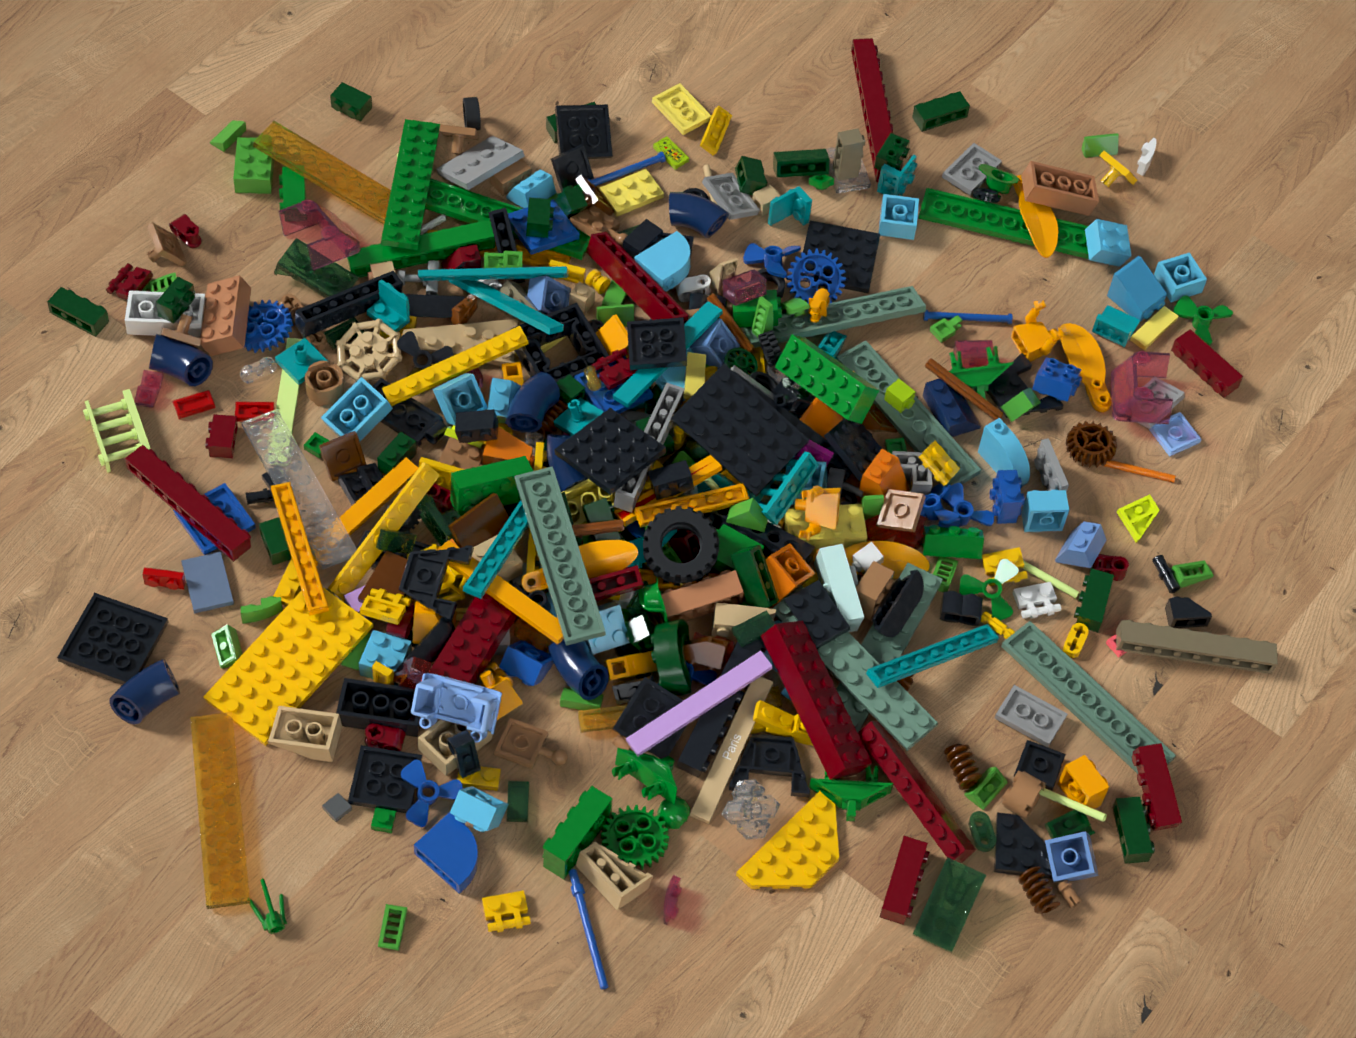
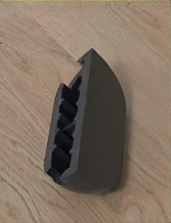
[405,294,465,318]
[872,570,924,637]
[394,617,455,682]

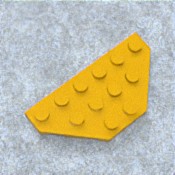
[736,791,839,889]

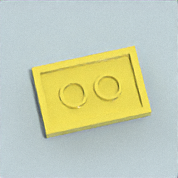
[652,83,711,135]
[599,169,664,217]

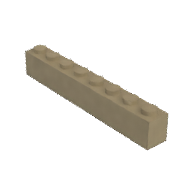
[1116,620,1278,674]

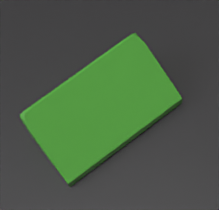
[210,120,247,152]
[1081,133,1119,158]
[596,304,634,327]
[211,625,243,668]
[560,688,604,713]
[964,767,1008,810]

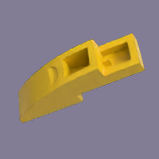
[753,700,813,746]

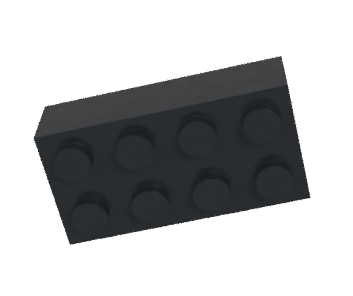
[336,678,422,737]

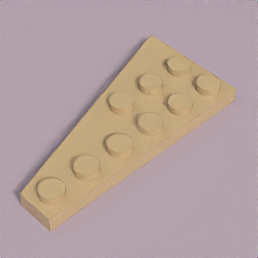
[402,319,518,366]

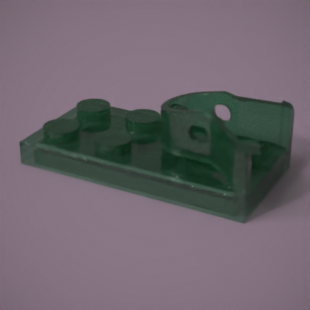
[274,238,359,298]
[407,478,461,548]
[913,857,986,953]

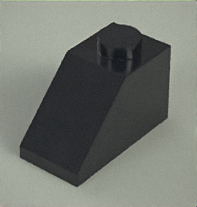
[1165,596,1212,628]

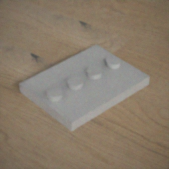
[437,136,525,190]

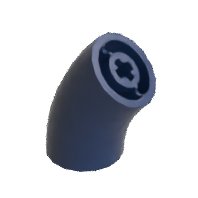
[669,192,729,238]
[149,334,213,386]
[506,372,560,433]
[547,435,588,492]
[548,639,609,700]
[109,659,180,724]

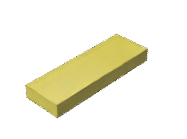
[1130,306,1179,351]
[683,352,706,400]

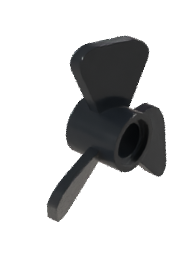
[397,331,454,377]

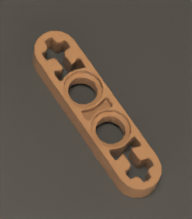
[281,294,326,351]

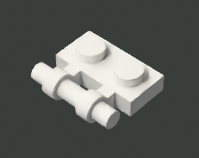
[1013,582,1061,619]

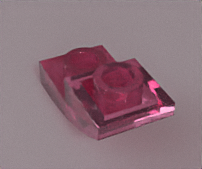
[134,370,164,408]
[663,875,682,925]

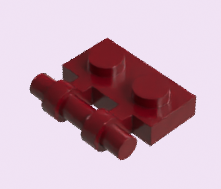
[106,263,153,300]
[592,348,637,390]

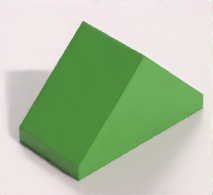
[1001,388,1041,422]
[726,498,768,532]

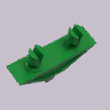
[949,346,1014,399]
[612,748,677,805]
[809,766,894,822]

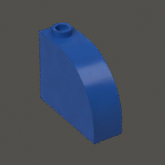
[414,812,478,894]

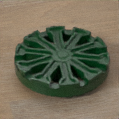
[723,348,758,376]

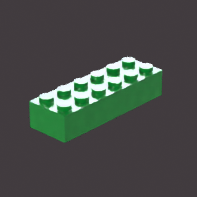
[775,334,880,424]

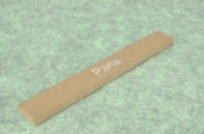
[690,677,773,824]

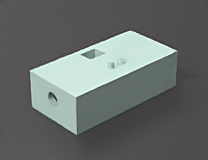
[814,544,864,632]

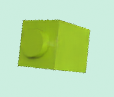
[884,379,916,413]

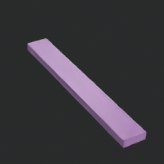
[626,651,773,757]

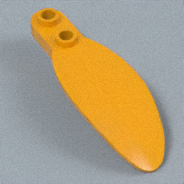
[1013,175,1058,258]
[1060,323,1112,412]
[521,540,638,593]
[813,541,930,579]

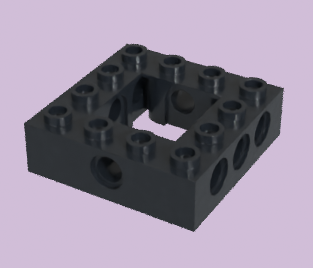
[510,303,609,383]

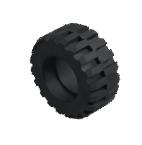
[643,506,719,586]

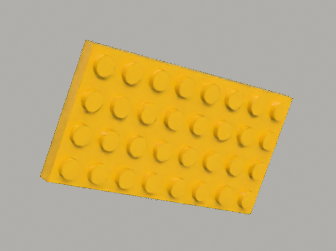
[203,587,374,746]

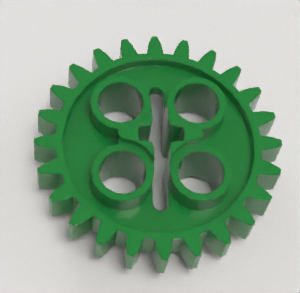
[601,805,669,870]

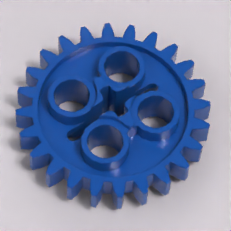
[786,248,846,304]
[242,300,294,353]

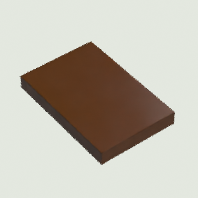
[448,493,509,548]
[358,550,408,603]

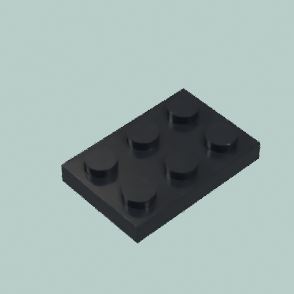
[784,580,850,649]

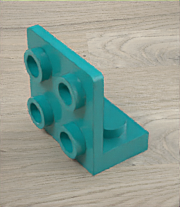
[877,154,917,196]
[768,186,812,226]
[367,279,410,332]
[1092,305,1140,347]

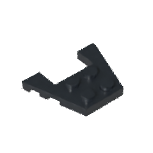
[986,353,1064,418]
[399,545,474,621]
[729,734,810,798]

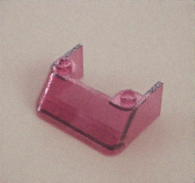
[278,200,361,270]
[1110,351,1173,424]

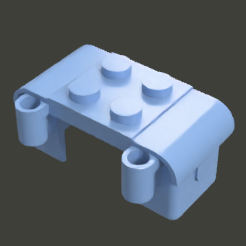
[411,673,502,743]

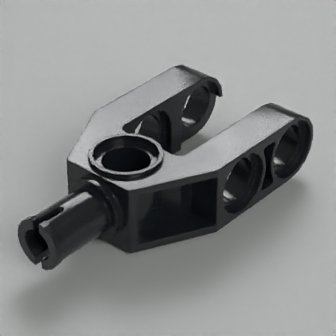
[772,377,816,416]

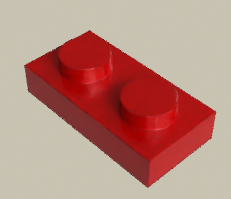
[235,402,275,422]
[142,567,186,590]

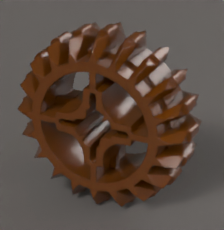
[1065,420,1117,468]

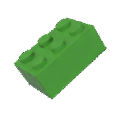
[233,137,275,194]

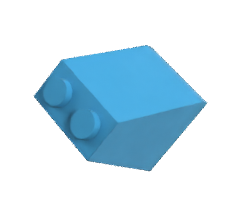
[1107,256,1167,322]

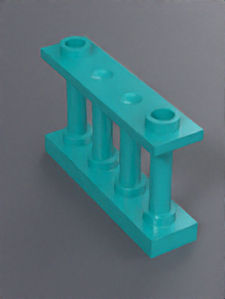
[746,452,819,525]

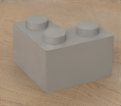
[892,451,932,495]

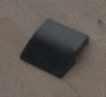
[338,463,383,505]

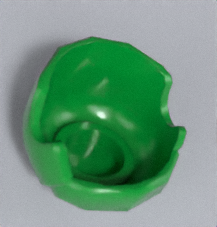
[657,796,690,829]

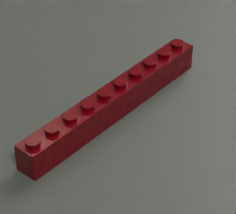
[851,38,901,182]

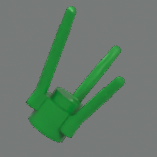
[248,878,287,934]

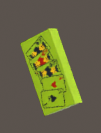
[653,136,689,170]

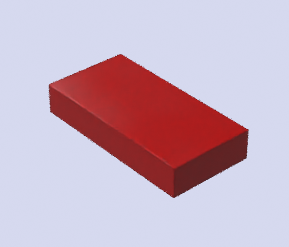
[172,390,216,419]

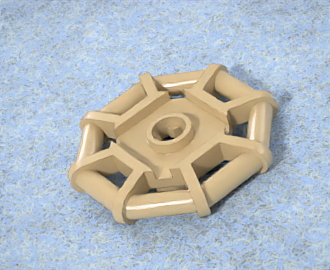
[335,318,403,382]

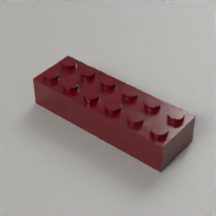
[428,592,517,685]

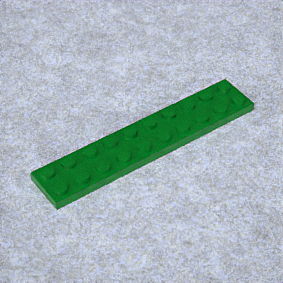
[381,119,440,250]
[425,179,590,260]
[918,188,1089,259]

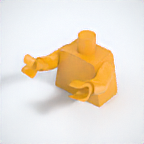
[1011,300,1064,362]
[795,486,841,541]
[480,662,523,720]

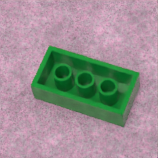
[450,456,533,516]
[542,786,613,880]

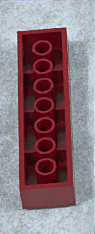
[761,621,872,780]

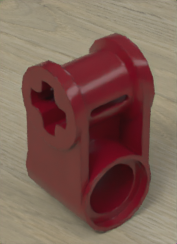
[169,214,202,248]
[423,483,454,516]
[1092,554,1129,581]
[386,603,415,639]
[365,723,406,751]

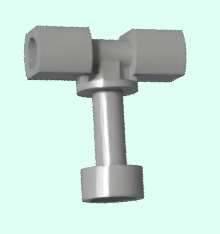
[397,260,440,295]

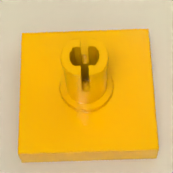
[1099,151,1137,188]

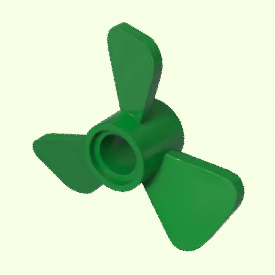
[1173,295,1233,346]
[959,559,1019,621]

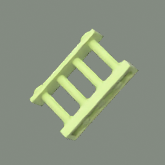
[83,389,151,473]

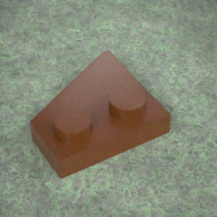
[451,294,478,325]

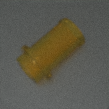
[583,366,602,391]

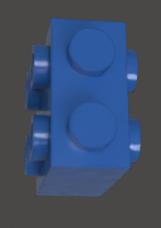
[1032,357,1082,402]
[990,470,1025,524]

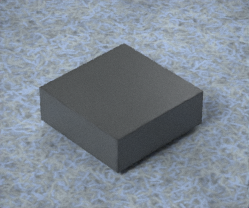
[322,793,352,822]

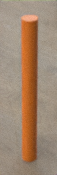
[1100,460,1176,483]

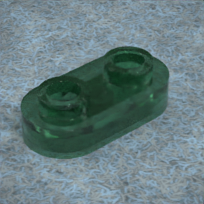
[968,811,996,852]

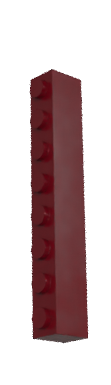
[586,232,689,324]
[125,445,251,562]
[858,721,976,863]

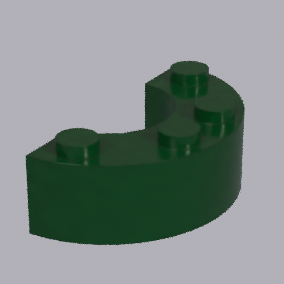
[651,619,691,696]

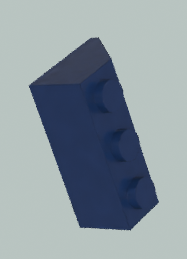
[923,378,981,437]

